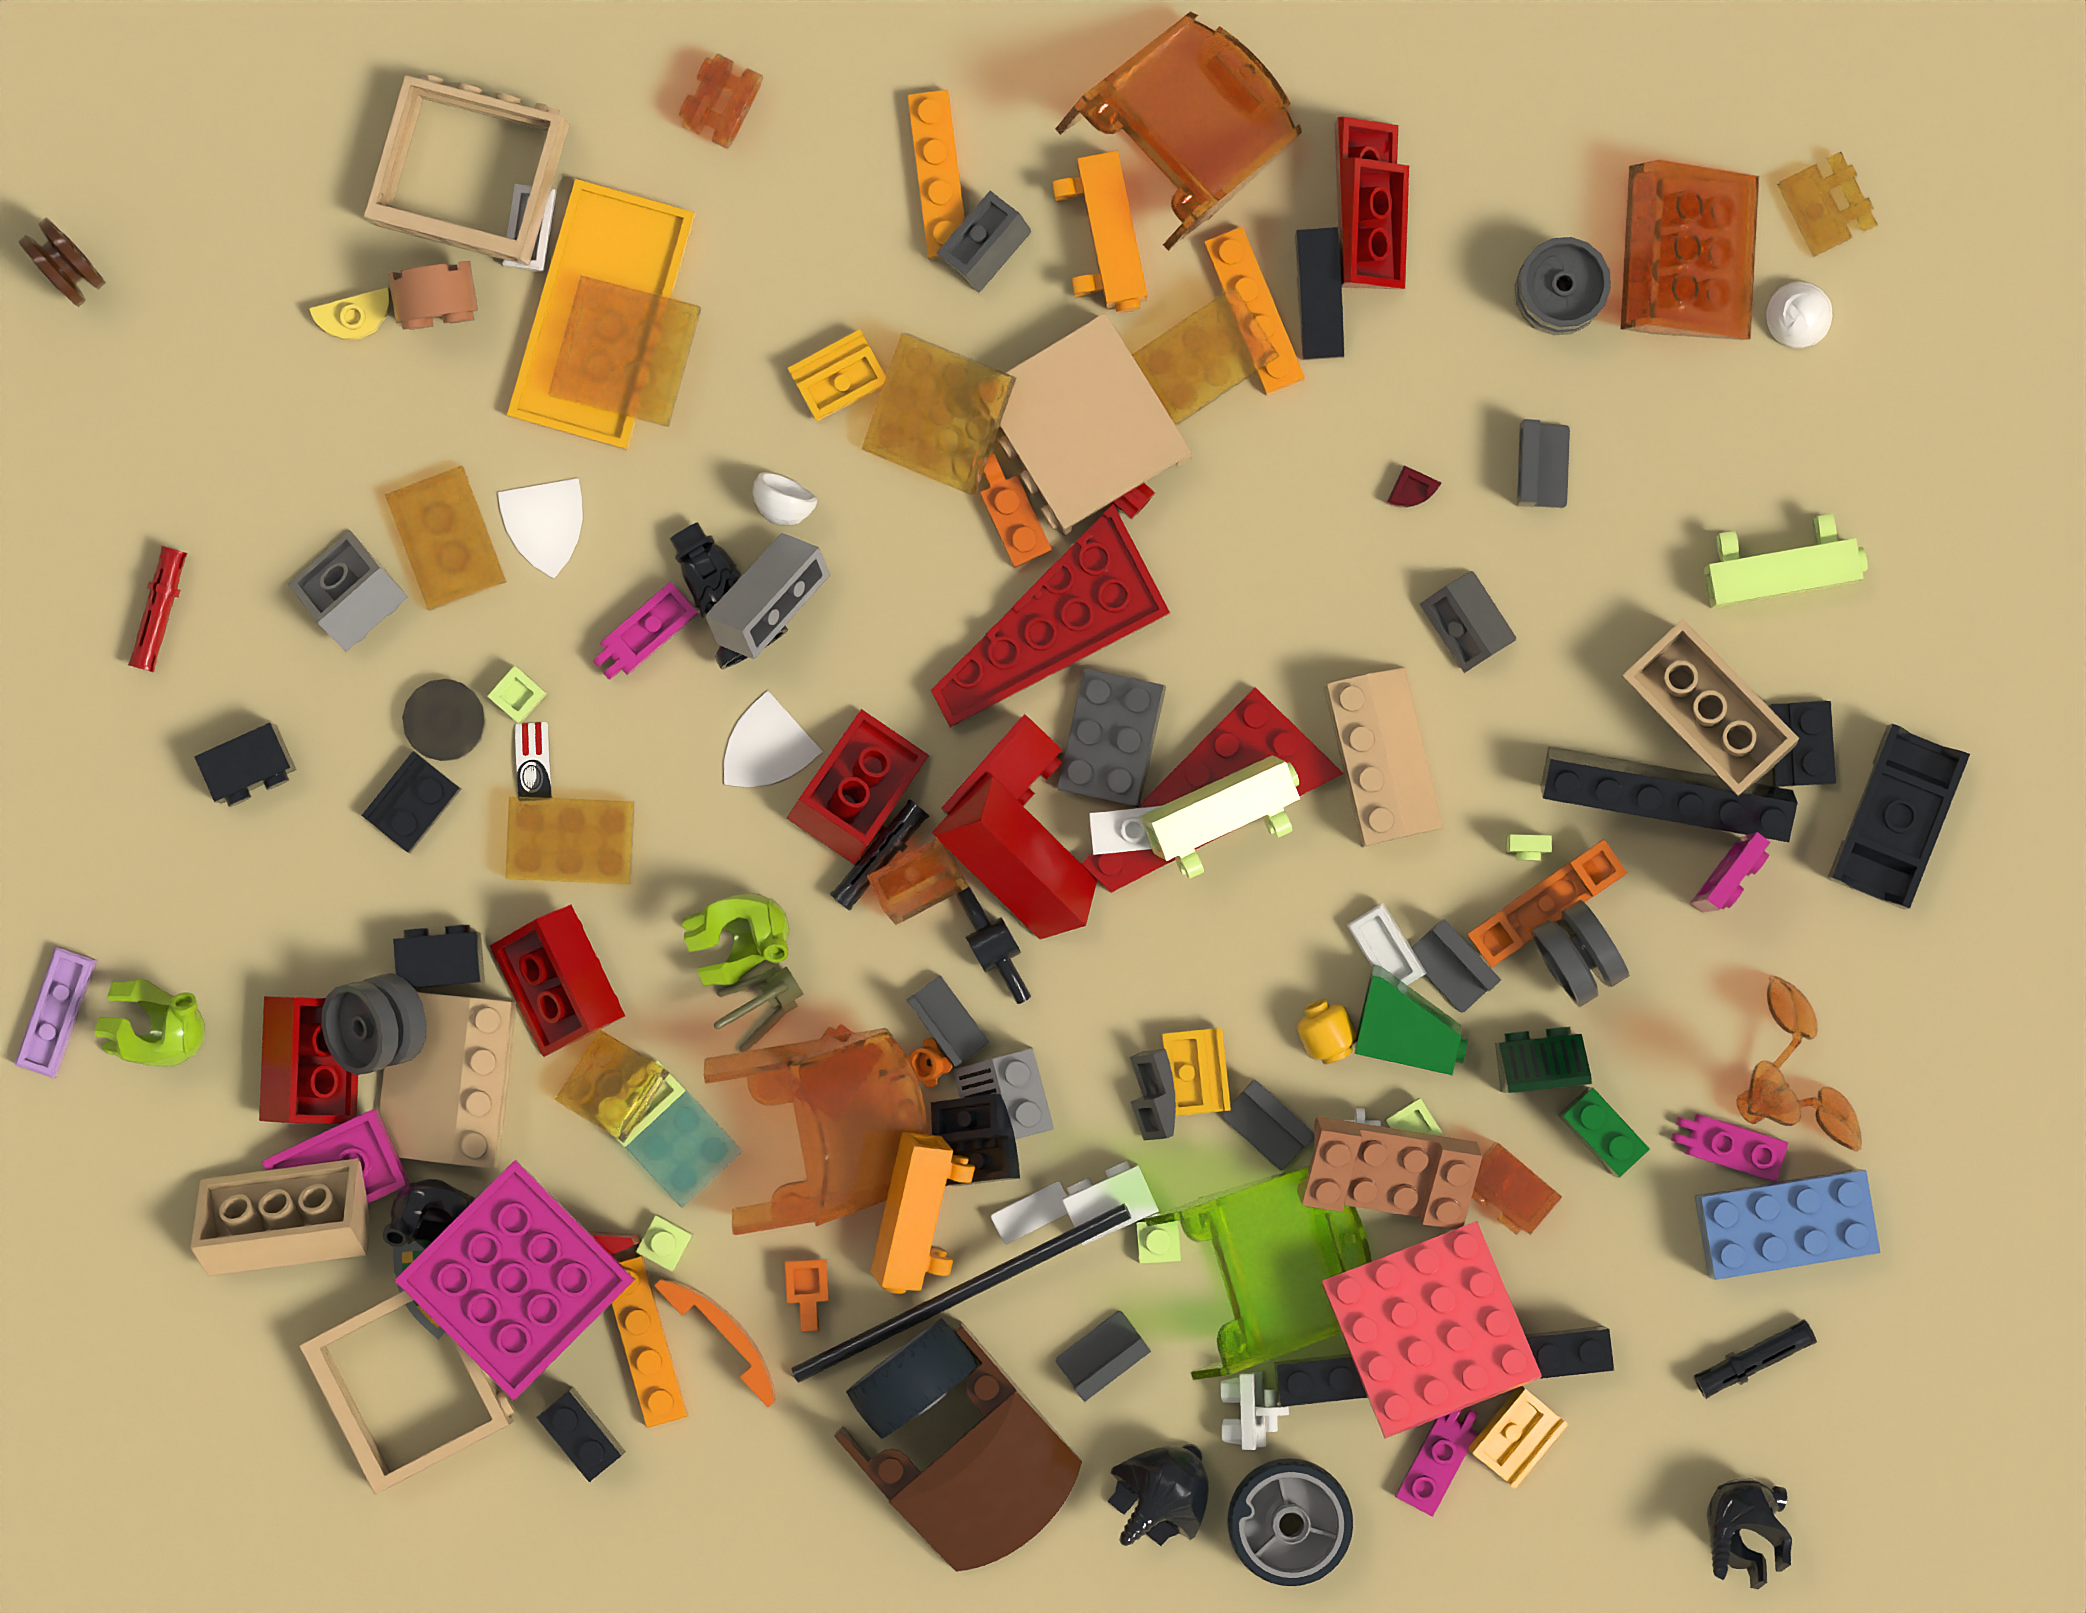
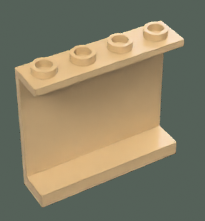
[976,312,1192,535]

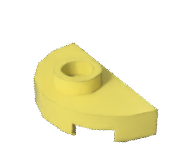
[309,287,391,340]

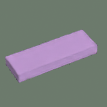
[14,947,97,1078]

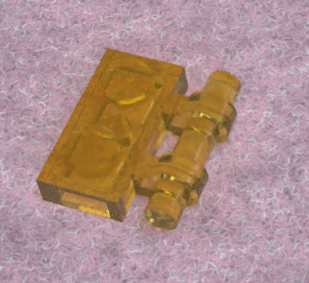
[1777,152,1878,258]

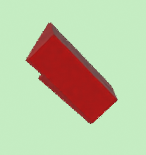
[1334,117,1410,289]
[931,773,1097,940]

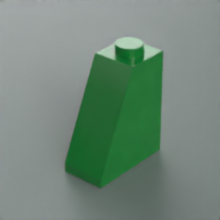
[1355,964,1468,1075]

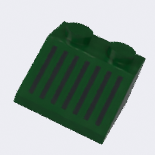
[1495,1026,1592,1093]

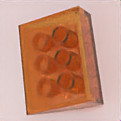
[1620,160,1759,340]

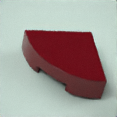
[1386,465,1442,508]

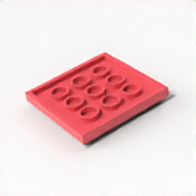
[1321,1221,1542,1439]

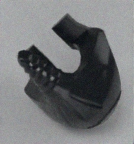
[382,1179,475,1249]
[1108,1444,1209,1546]
[1707,1478,1792,1589]

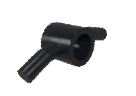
[956,886,1031,1004]

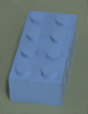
[1695,1169,1880,1280]

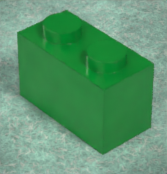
[1558,1087,1650,1178]

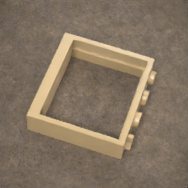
[364,74,570,266]
[299,1291,515,1495]

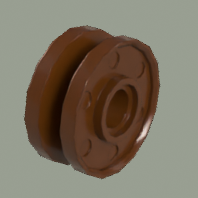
[18,217,106,307]

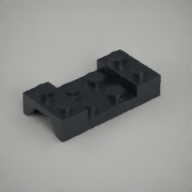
[1827,723,1970,909]

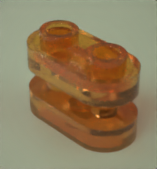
[679,54,763,149]

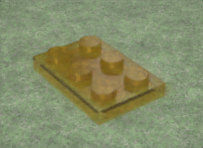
[1132,287,1280,425]
[385,465,507,611]
[505,796,635,885]

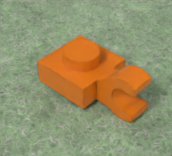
[785,1259,829,1332]

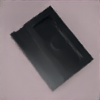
[1768,701,1836,787]
[361,751,462,853]

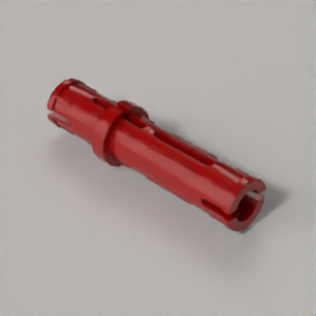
[128,546,188,672]

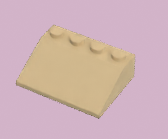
[379,992,517,1169]

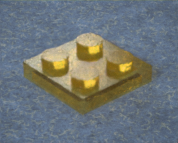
[555,1030,669,1143]

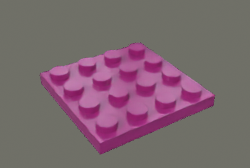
[394,1160,635,1401]

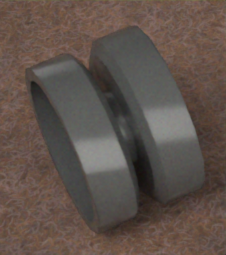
[1515,237,1611,335]
[1530,900,1630,1007]
[321,973,427,1075]

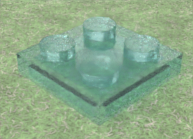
[625,1090,744,1208]

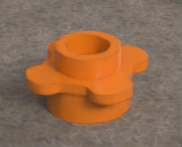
[909,1038,952,1087]

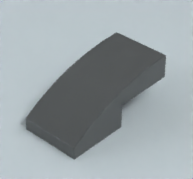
[1130,1049,1176,1141]

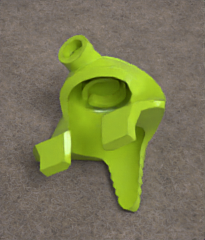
[682,893,789,987]
[94,979,205,1067]

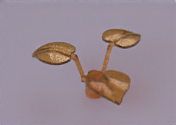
[1736,976,1862,1152]

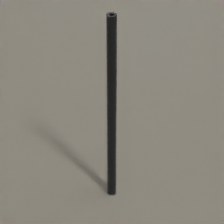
[791,1203,1132,1383]

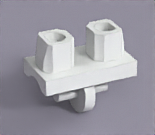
[1221,1371,1289,1450]

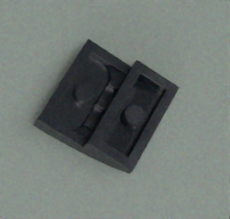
[930,1094,1020,1187]

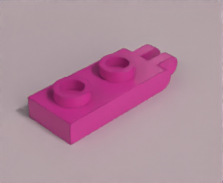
[593,581,699,680]
[1671,1114,1789,1182]
[1395,1409,1478,1517]

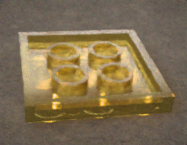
[548,275,701,427]
[861,333,1017,495]

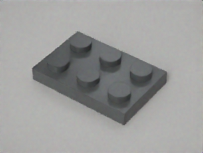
[1057,668,1166,807]

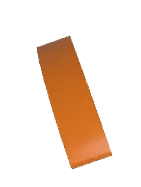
[1467,839,1628,968]
[654,1278,776,1407]

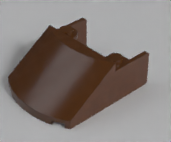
[834,1322,1082,1572]

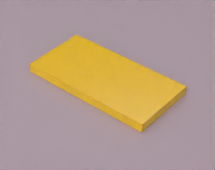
[507,179,695,450]

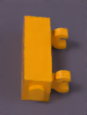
[1052,150,1148,313]
[870,1132,975,1294]

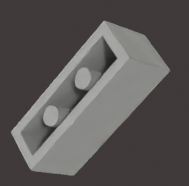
[705,533,830,659]

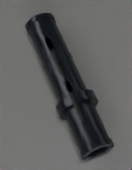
[830,799,930,911]
[1693,1319,1817,1399]

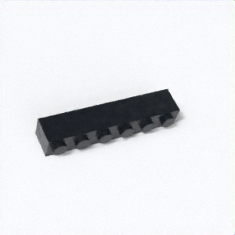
[1540,747,1798,842]

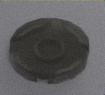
[402,679,486,762]

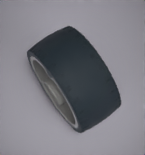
[846,1318,977,1439]
[1227,1458,1353,1586]

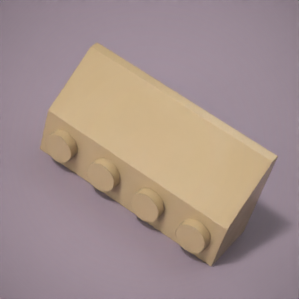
[1622,619,1799,796]
[1324,668,1443,847]
[191,1158,371,1276]

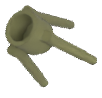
[714,966,804,1053]

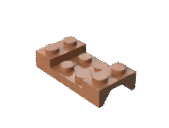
[1297,1116,1483,1230]

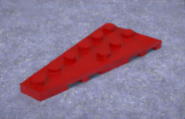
[931,504,1170,728]
[1082,687,1344,893]

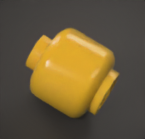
[1296,999,1357,1064]

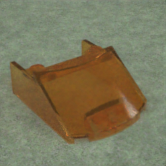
[1055,12,1302,251]
[703,1028,927,1235]

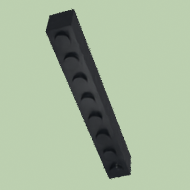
[1274,1326,1614,1407]

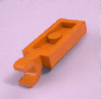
[979,453,1052,568]

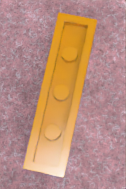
[908,90,965,259]
[1204,226,1305,395]
[612,1256,688,1428]

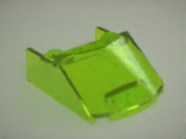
[1145,1165,1372,1380]

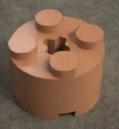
[388,261,478,330]

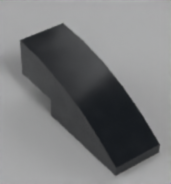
[1295,227,1344,360]

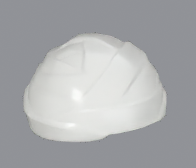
[1766,281,1833,349]
[752,472,818,526]

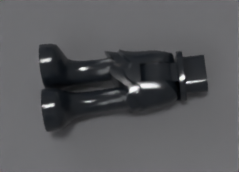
[670,522,788,669]

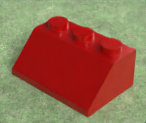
[941,714,1063,815]
[490,904,625,1057]
[259,996,358,1124]

